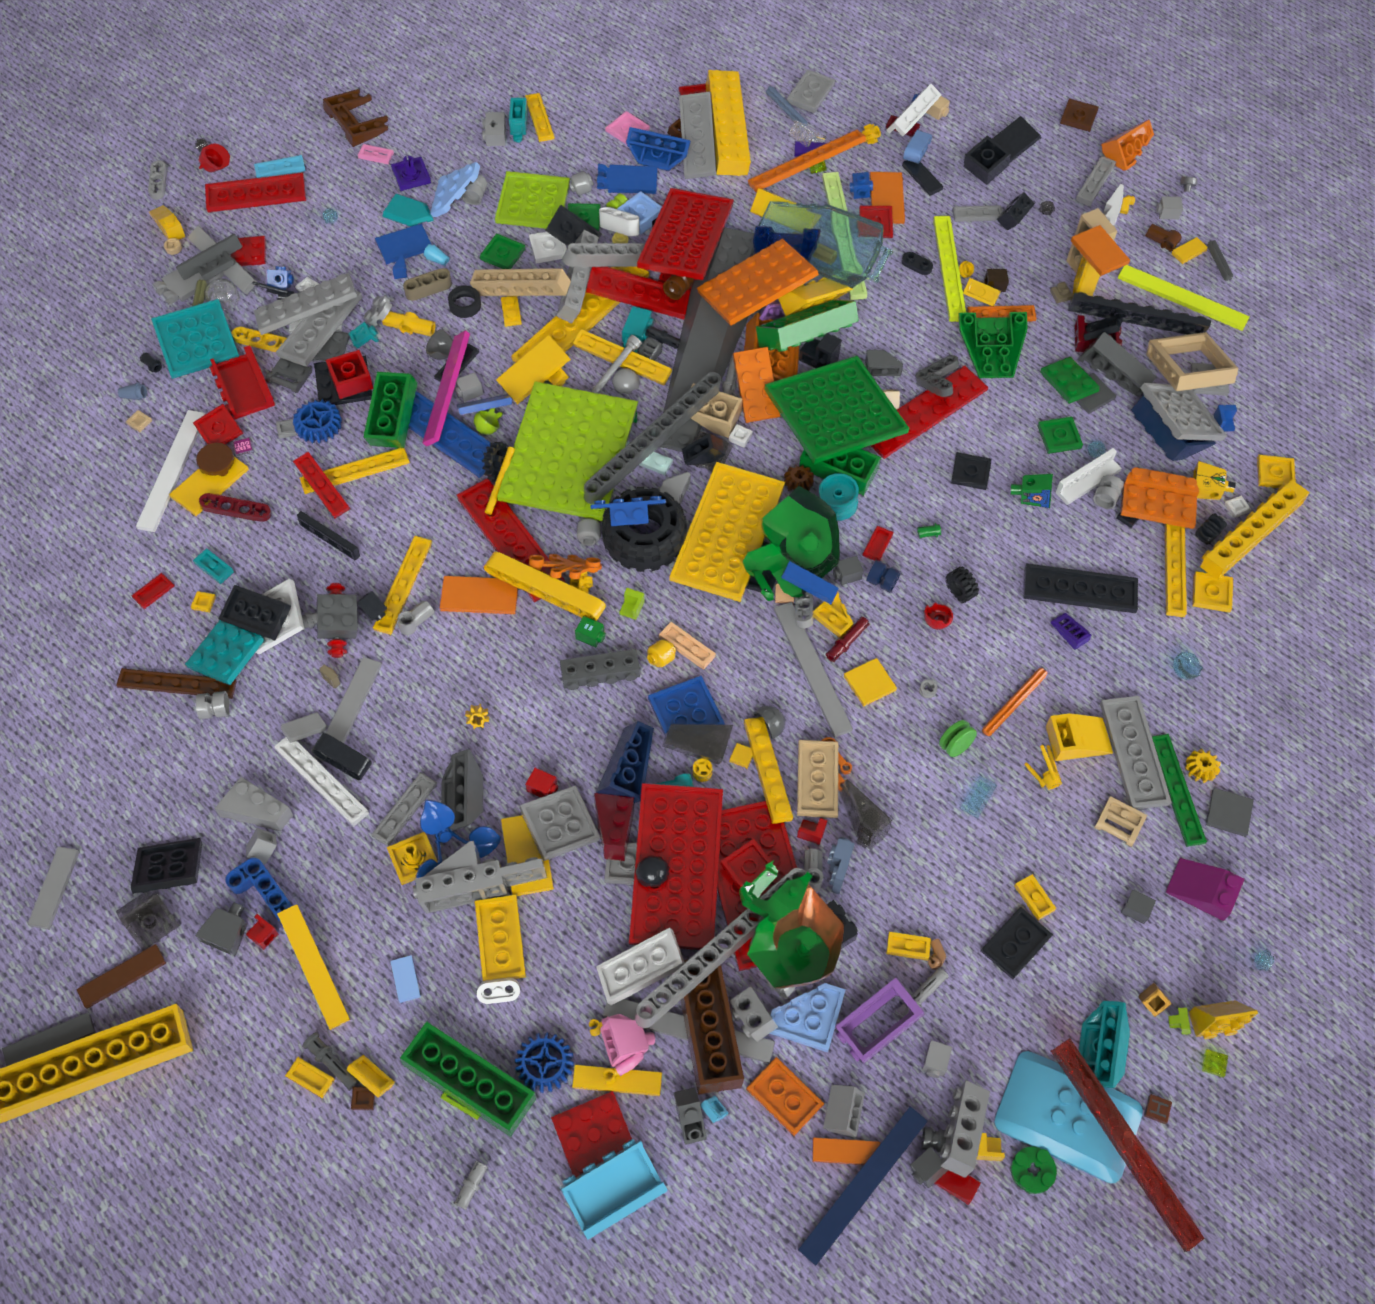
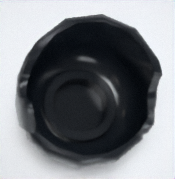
[635,855,670,887]

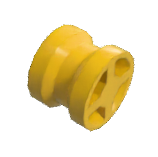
[693,758,712,782]

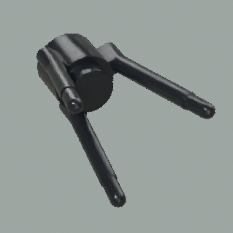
[252,281,294,309]

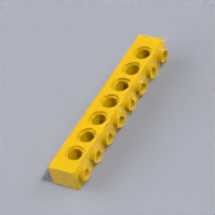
[1200,480,1310,580]

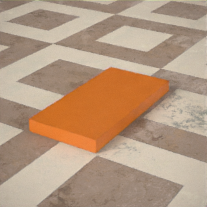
[870,172,905,224]
[440,576,518,614]

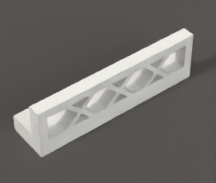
[886,84,941,136]
[1056,448,1122,505]

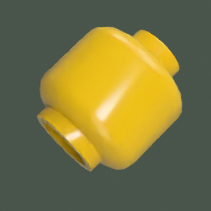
[647,639,676,668]

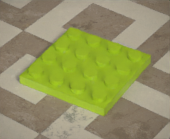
[495,171,570,229]

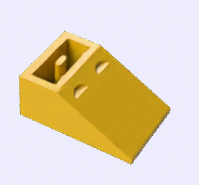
[1046,713,1113,761]
[1188,1000,1258,1039]

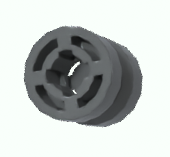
[921,1127,946,1152]

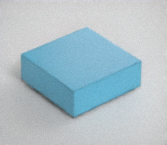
[700,1096,729,1123]

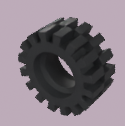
[945,566,979,603]

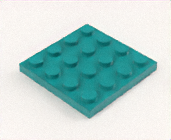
[151,299,239,379]

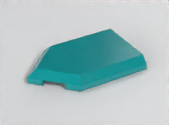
[382,194,434,227]

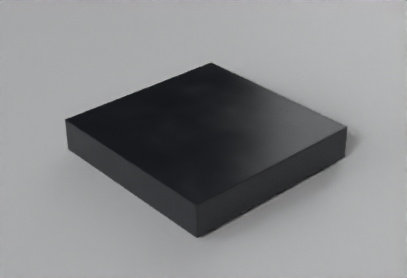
[1083,314,1123,341]
[951,452,992,490]

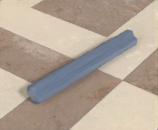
[766,86,808,128]

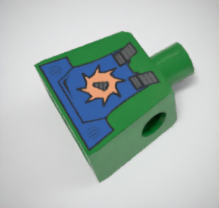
[1010,474,1053,508]

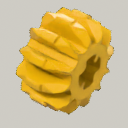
[1185,749,1221,784]

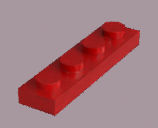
[293,452,350,519]

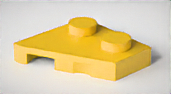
[813,591,853,638]

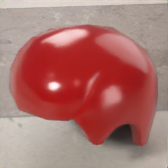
[924,602,953,630]

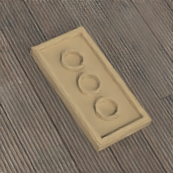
[797,740,838,818]

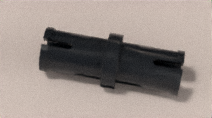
[645,325,681,349]

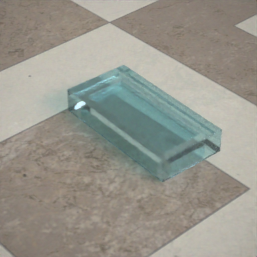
[960,776,997,819]

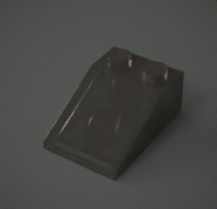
[841,779,892,850]

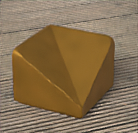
[1138,983,1172,1017]

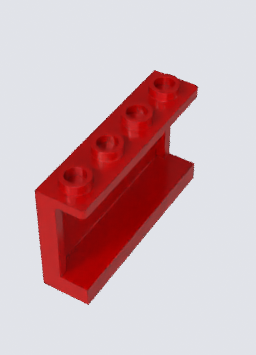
[209,345,275,419]

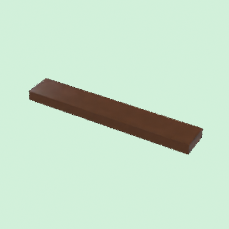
[116,668,237,699]

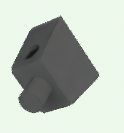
[195,902,247,957]

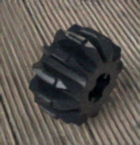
[1195,513,1227,545]

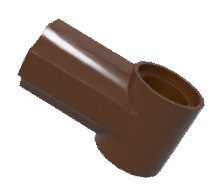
[1145,223,1182,252]

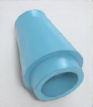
[423,244,450,266]

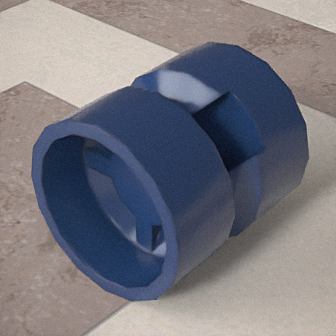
[866,560,901,593]

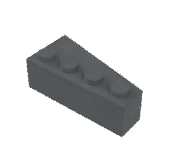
[1078,332,1157,397]

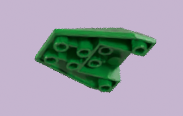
[958,312,1028,378]

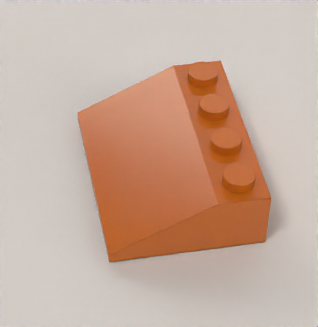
[744,313,799,382]

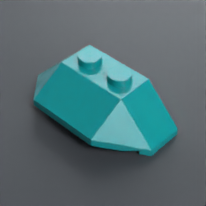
[1077,1001,1130,1088]

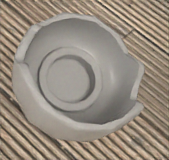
[612,368,640,394]

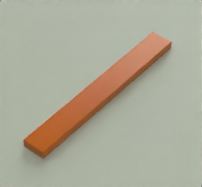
[748,129,866,192]

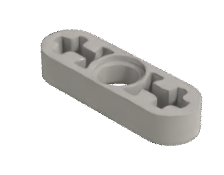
[148,160,167,200]
[795,592,813,629]

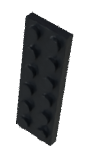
[1023,563,1138,613]

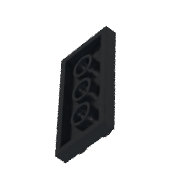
[218,585,291,641]

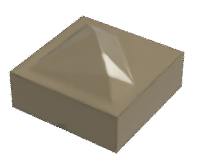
[319,664,340,688]

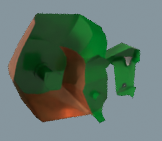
[739,860,844,989]

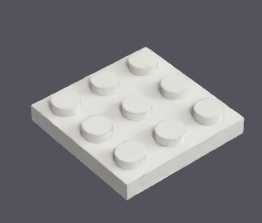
[255,579,305,654]

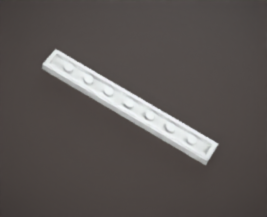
[136,410,205,532]

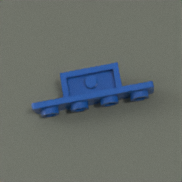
[590,496,666,526]

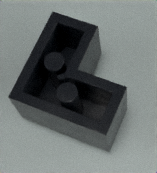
[799,333,842,369]

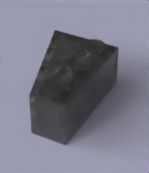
[662,724,733,765]

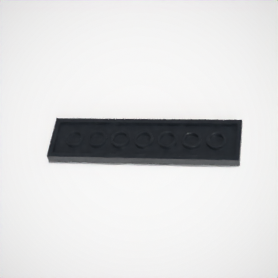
[1068,292,1211,335]

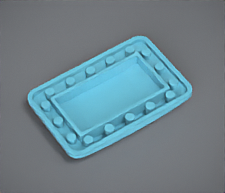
[994,1051,1143,1184]

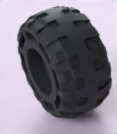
[602,486,687,572]

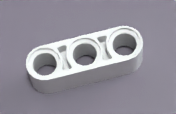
[599,207,639,236]

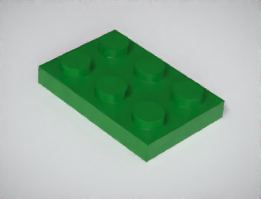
[1040,356,1100,404]

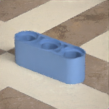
[903,130,932,164]

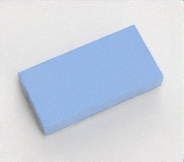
[391,955,421,1003]

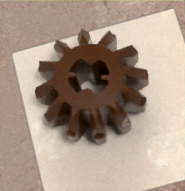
[784,464,814,492]

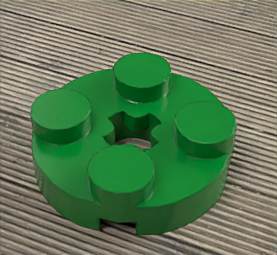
[1010,1147,1057,1194]

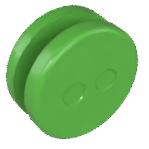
[939,720,977,757]

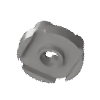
[363,295,393,327]

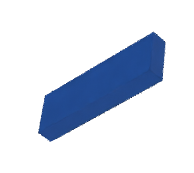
[781,561,839,605]

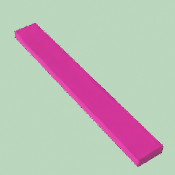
[422,330,470,446]

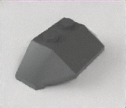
[441,749,483,830]

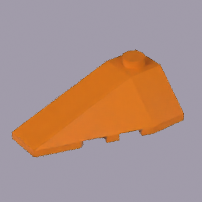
[1101,119,1154,171]

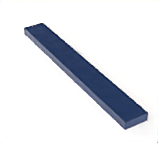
[798,1106,928,1266]

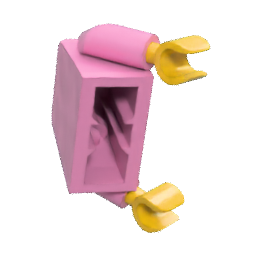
[589,1014,655,1085]

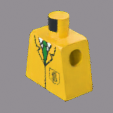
[1193,461,1236,500]

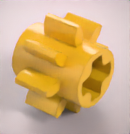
[861,124,881,144]
[570,571,593,593]
[465,704,489,729]

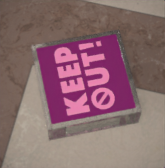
[232,437,254,458]

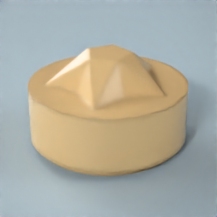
[164,238,182,255]

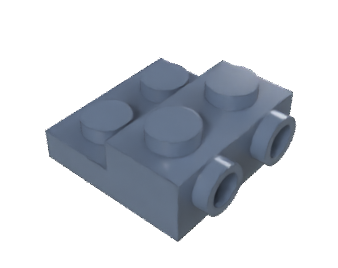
[827,837,855,894]

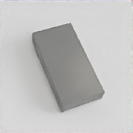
[281,713,327,743]

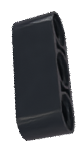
[311,733,372,780]

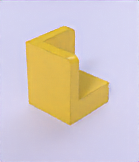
[977,1133,1005,1161]

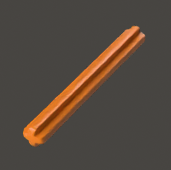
[982,668,1047,737]

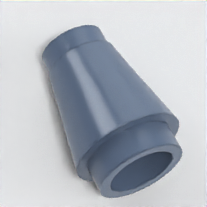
[118,383,147,400]

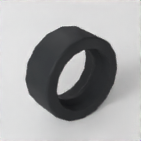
[448,285,481,318]

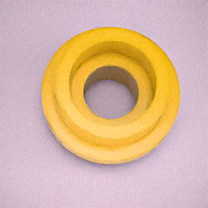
[959,261,974,278]

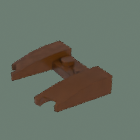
[323,89,388,147]

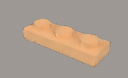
[659,622,716,670]

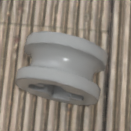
[919,679,938,698]

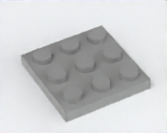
[519,786,600,861]

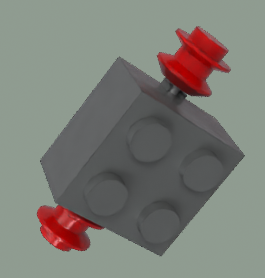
[316,583,358,658]

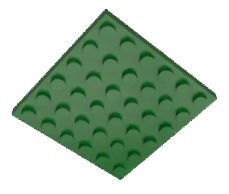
[764,356,909,464]

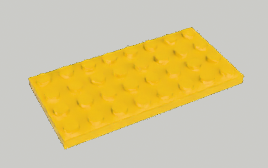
[669,462,785,602]

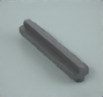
[1207,240,1233,281]

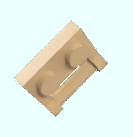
[1094,796,1147,847]

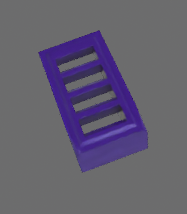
[1050,613,1092,650]

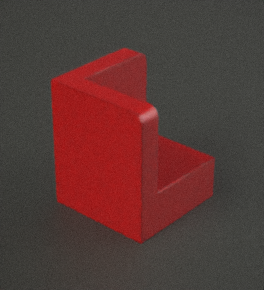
[797,818,828,845]
[246,914,279,950]

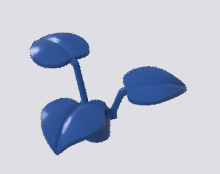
[415,800,501,885]

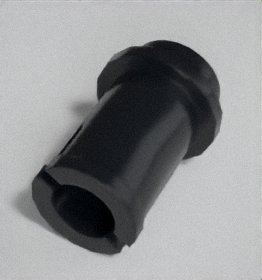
[140,352,162,373]

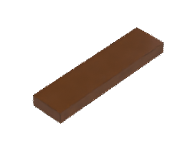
[76,944,166,1009]

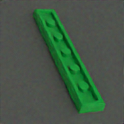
[1152,734,1207,847]

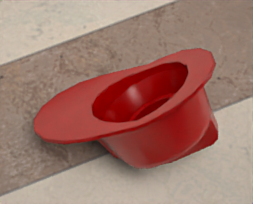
[198,143,230,173]

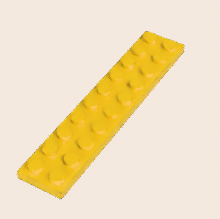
[511,266,649,362]

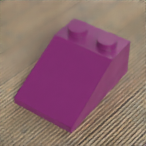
[1165,858,1245,921]

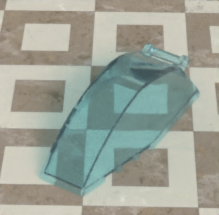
[755,201,893,288]

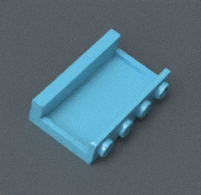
[559,1139,668,1240]

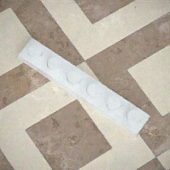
[274,737,369,827]

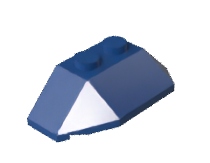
[626,127,691,171]

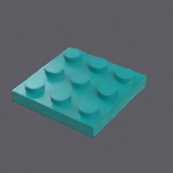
[185,620,265,685]

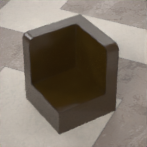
[984,269,1009,292]

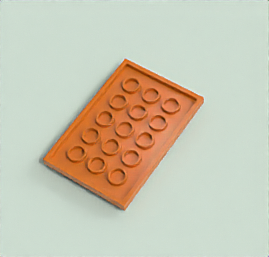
[697,239,818,326]

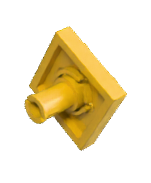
[386,832,438,885]

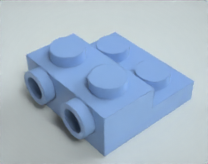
[617,191,662,235]

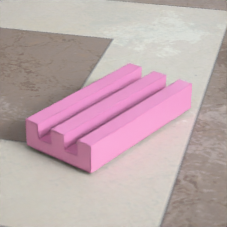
[358,144,394,165]

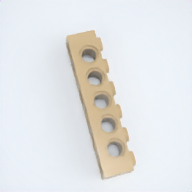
[470,268,571,296]

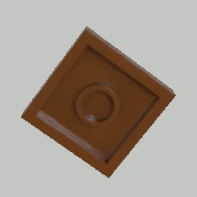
[1060,98,1099,132]

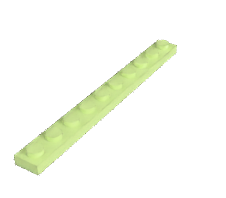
[822,172,867,300]

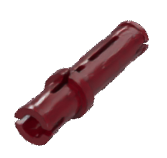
[825,616,870,662]

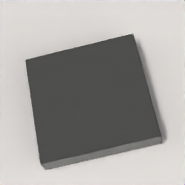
[1076,373,1116,414]
[1206,788,1254,837]

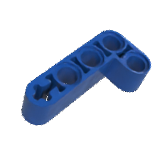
[225,858,292,925]

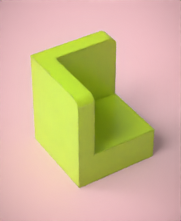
[619,588,645,620]

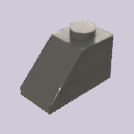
[865,349,903,376]

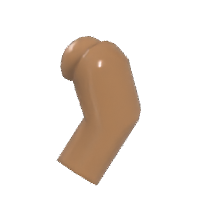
[928,939,946,970]

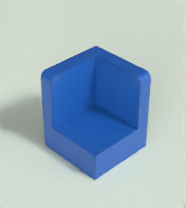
[1214,405,1237,432]

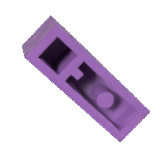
[759,299,785,320]

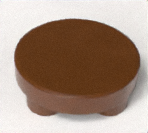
[196,443,234,476]

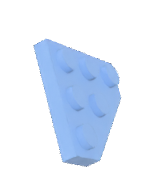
[430,162,480,217]
[769,983,846,1053]

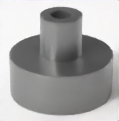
[1180,177,1197,192]

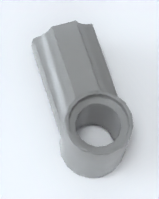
[398,600,435,635]
[804,848,823,892]

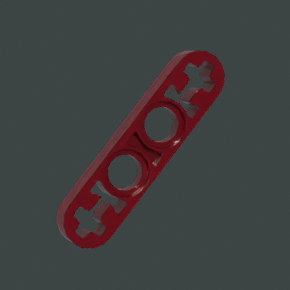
[199,493,271,522]

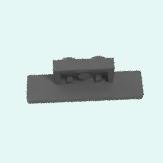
[176,234,242,281]

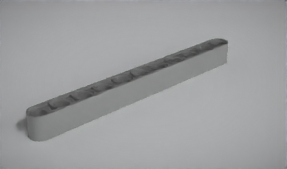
[635,868,806,1028]

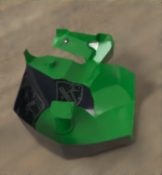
[742,486,840,602]

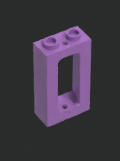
[835,978,925,1063]

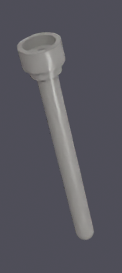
[591,335,642,393]

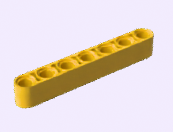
[483,551,606,621]

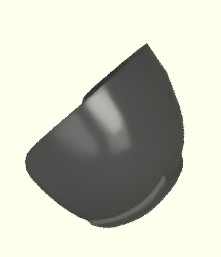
[426,329,453,360]
[753,706,785,739]

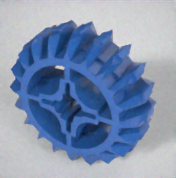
[293,399,342,444]
[515,1032,574,1093]

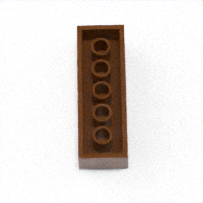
[677,957,744,1095]

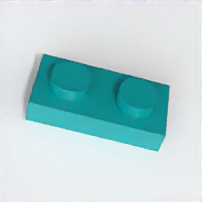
[193,548,234,585]

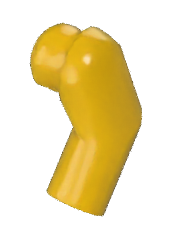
[1120,195,1135,214]

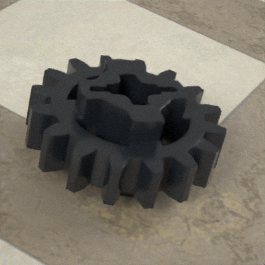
[482,441,508,481]

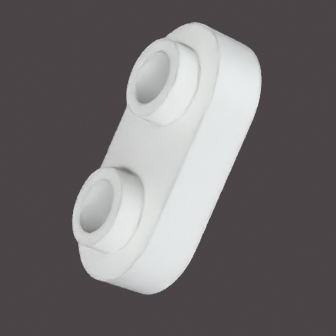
[477,978,520,1004]

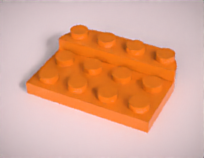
[1120,467,1199,529]

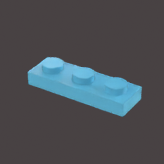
[254,155,306,178]

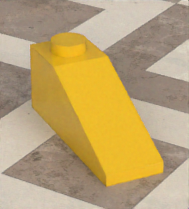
[149,205,186,240]

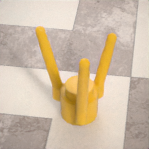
[1024,745,1062,790]

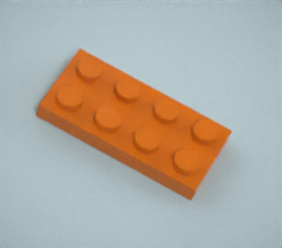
[733,347,780,423]

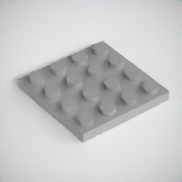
[1140,383,1227,441]

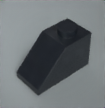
[682,433,726,465]
[357,591,387,621]

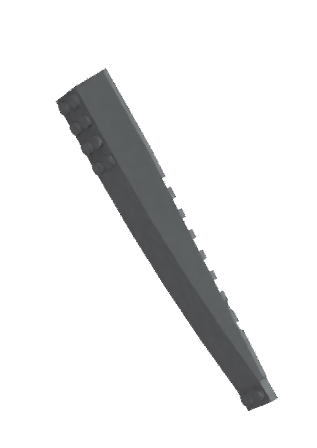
[659,227,769,452]

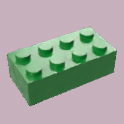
[363,372,417,448]
[799,449,881,496]

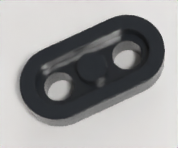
[902,252,933,275]

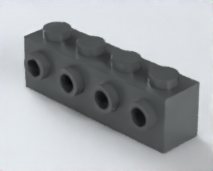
[560,649,640,690]

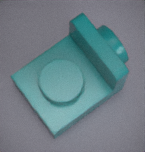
[348,322,379,348]

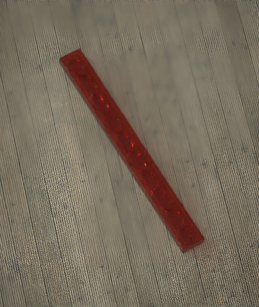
[1051,1038,1205,1252]

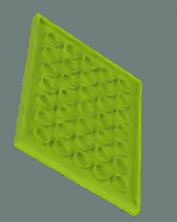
[497,382,638,521]

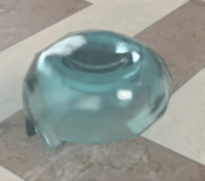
[1173,651,1203,680]

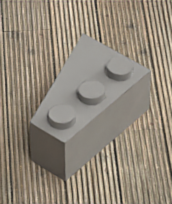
[214,777,293,831]

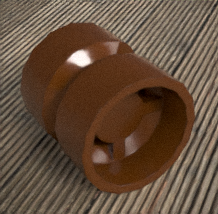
[663,274,693,300]

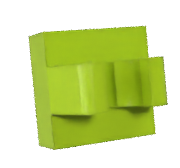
[1168,1007,1191,1034]

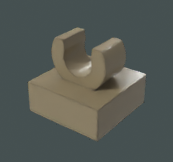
[1050,282,1073,303]

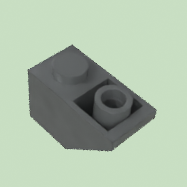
[673,1087,707,1145]

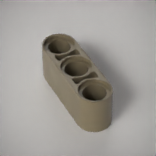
[403,268,452,301]

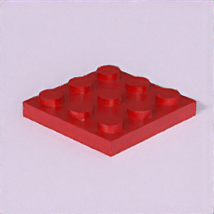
[551,1091,632,1177]

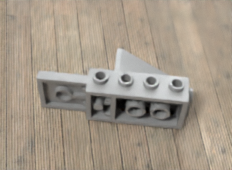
[413,841,547,914]

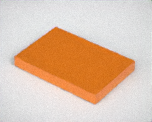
[1071,225,1130,276]
[746,1057,825,1136]

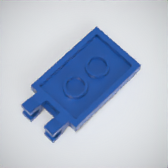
[597,164,657,194]

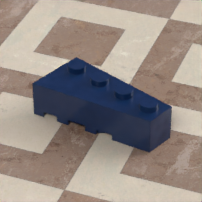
[596,721,654,804]

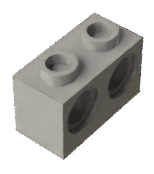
[730,986,778,1042]

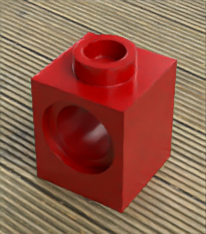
[525,768,559,798]

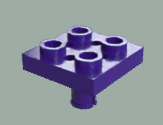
[391,155,431,191]

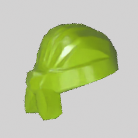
[474,408,503,435]

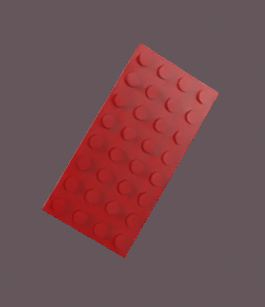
[637,188,734,280]
[629,783,723,950]
[717,801,797,971]

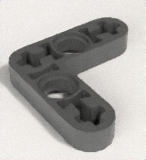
[915,355,959,397]

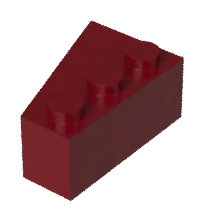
[594,793,634,861]

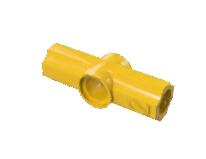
[382,311,436,336]

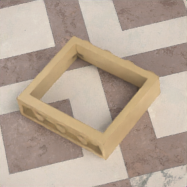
[1146,332,1238,391]

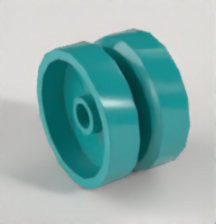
[819,474,859,521]

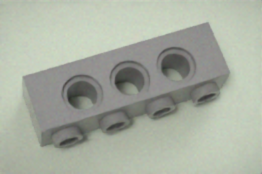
[940,1080,990,1178]

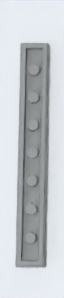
[774,602,853,738]
[603,999,775,1064]

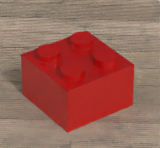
[326,349,373,399]

